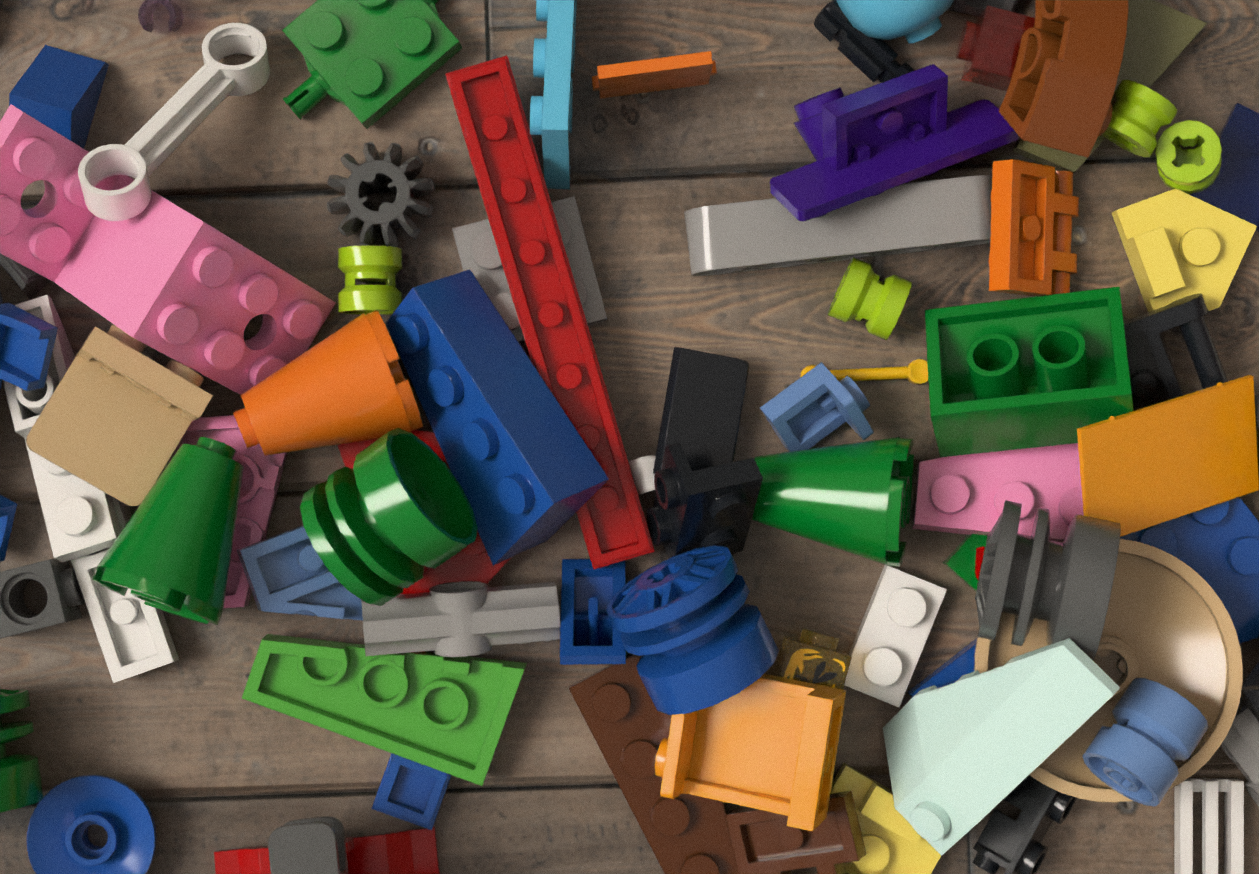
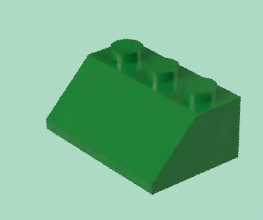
[925,287,1133,457]

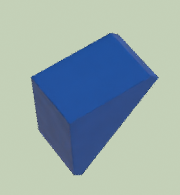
[9,45,109,149]
[560,559,626,665]

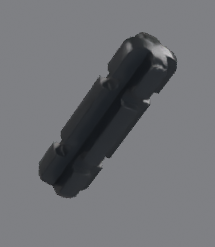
[814,0,915,83]

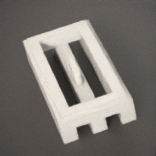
[1174,778,1244,874]

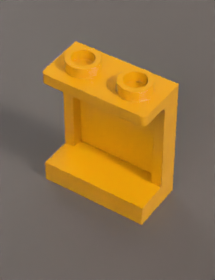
[655,674,847,832]

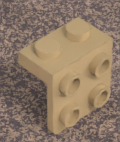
[26,325,213,506]

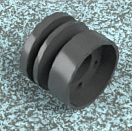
[975,500,1121,661]

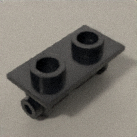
[972,775,1077,874]

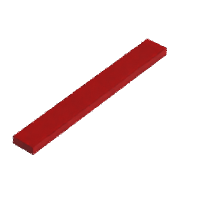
[445,55,655,570]

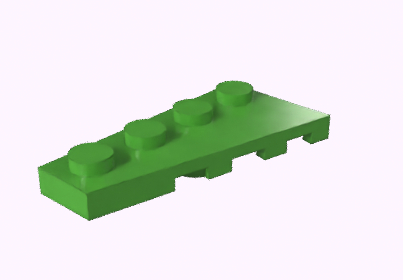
[242,634,527,786]

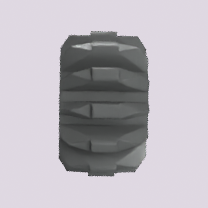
[327,142,435,248]

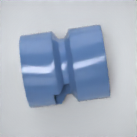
[1082,678,1208,806]

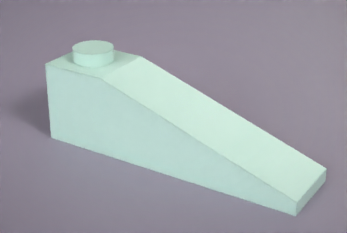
[883,638,1120,856]

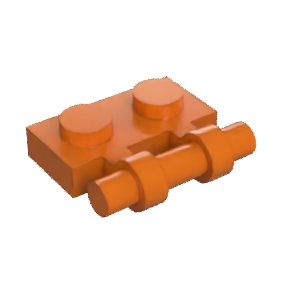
[989,159,1079,296]

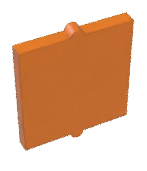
[591,51,717,99]

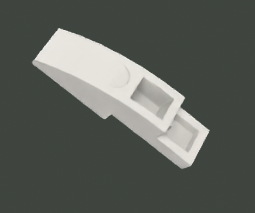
[3,295,121,563]

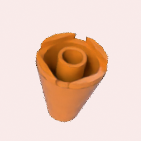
[233,310,423,456]

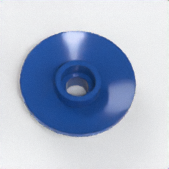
[27,775,157,874]

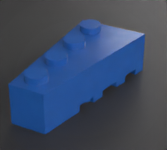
[385,269,609,565]

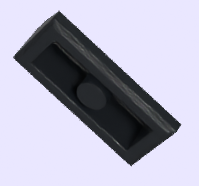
[653,347,749,474]

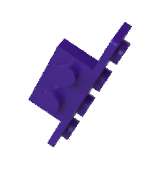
[770,64,1019,221]

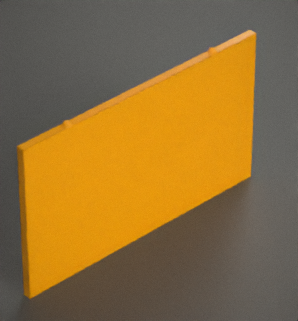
[1077,375,1259,537]

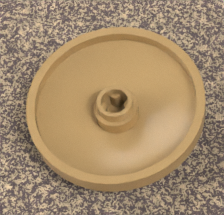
[974,539,1243,802]

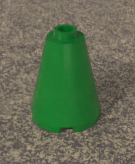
[92,437,244,625]
[752,437,914,567]

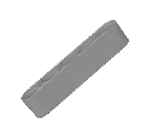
[684,175,992,276]

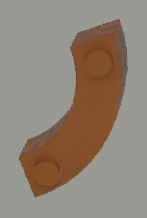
[999,0,1128,158]

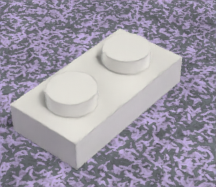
[838,565,947,707]

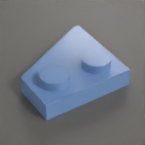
[237,525,363,621]

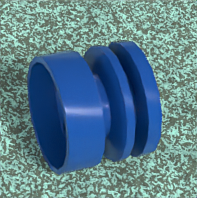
[606,545,779,715]

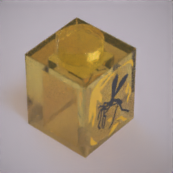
[773,628,852,689]

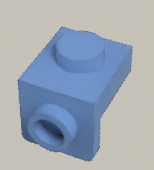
[760,362,874,452]

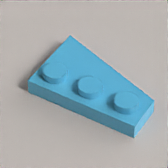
[530,0,577,190]

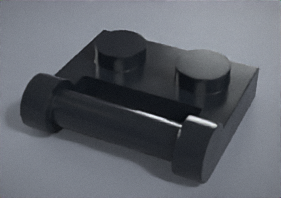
[1123,293,1228,411]

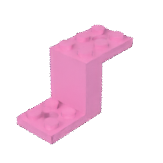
[0,105,336,395]

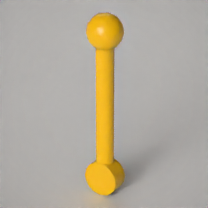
[800,359,928,385]

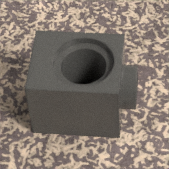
[0,559,85,639]

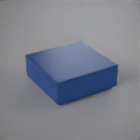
[371,753,452,830]

